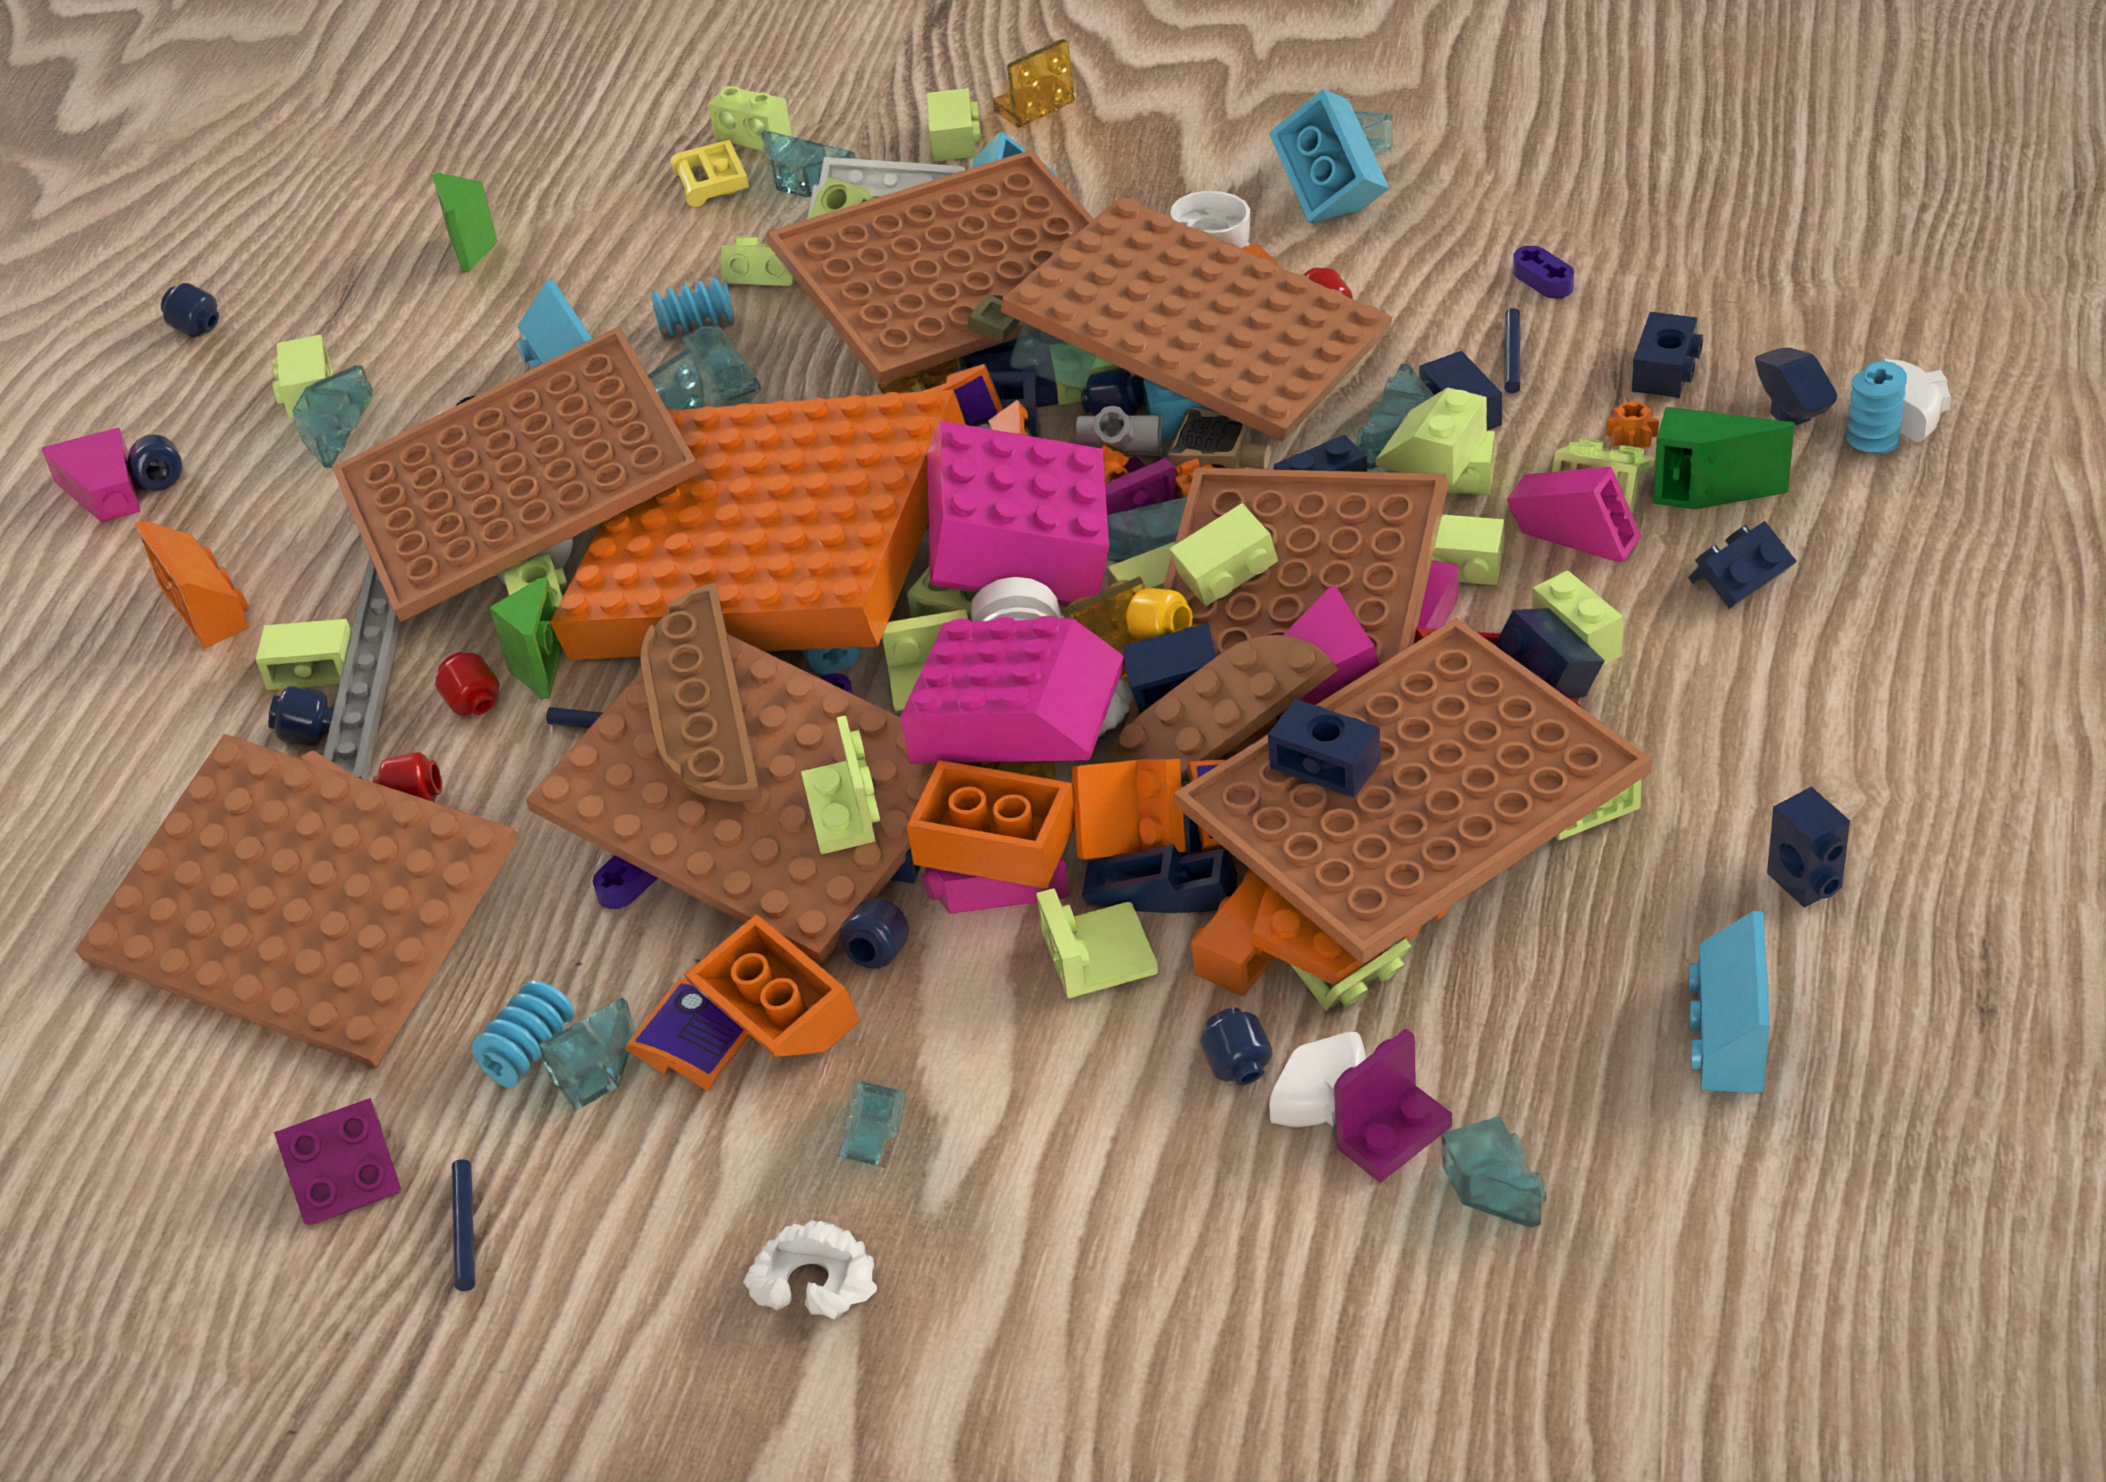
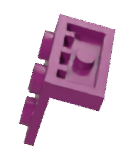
[1105,457,1178,535]
[1334,1029,1452,1183]
[274,1098,401,1226]

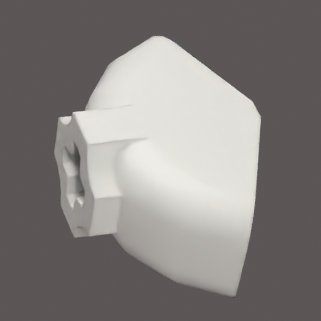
[1883,358,1951,442]
[1269,1032,1367,1128]

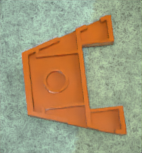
[1252,884,1450,986]

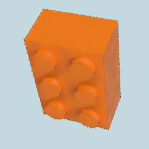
[907,760,1075,889]

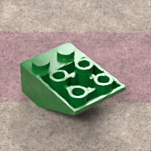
[1653,407,1795,509]

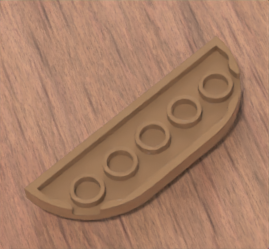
[640,582,761,802]
[1106,635,1339,781]

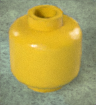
[1125,588,1193,642]

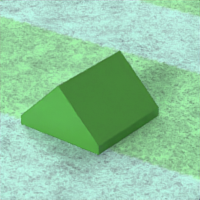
[432,173,498,273]
[490,577,563,698]

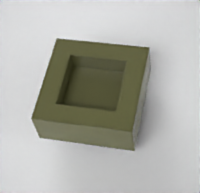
[968,294,1021,343]

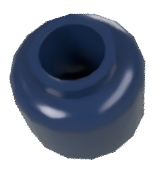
[161,283,219,337]
[1081,368,1143,416]
[128,434,183,491]
[268,686,334,746]
[840,899,910,969]
[1200,1008,1273,1085]

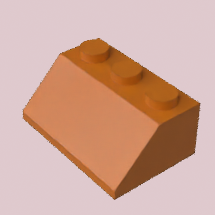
[135,520,249,649]
[684,914,861,1057]

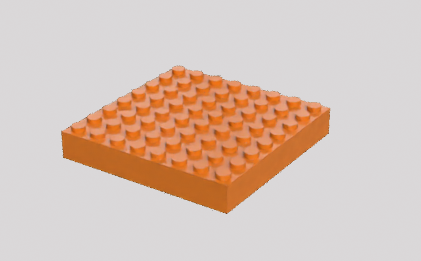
[550,389,966,660]

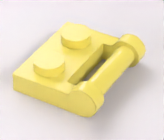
[670,139,749,207]

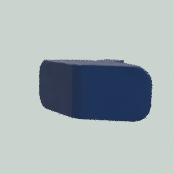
[1755,347,1837,425]

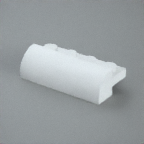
[807,157,965,219]

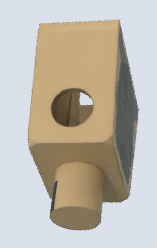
[1168,407,1270,476]

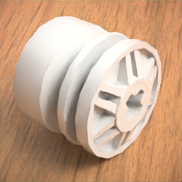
[1170,191,1250,248]
[969,577,1060,622]

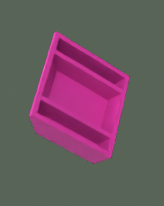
[927,421,1109,611]
[900,616,1125,764]

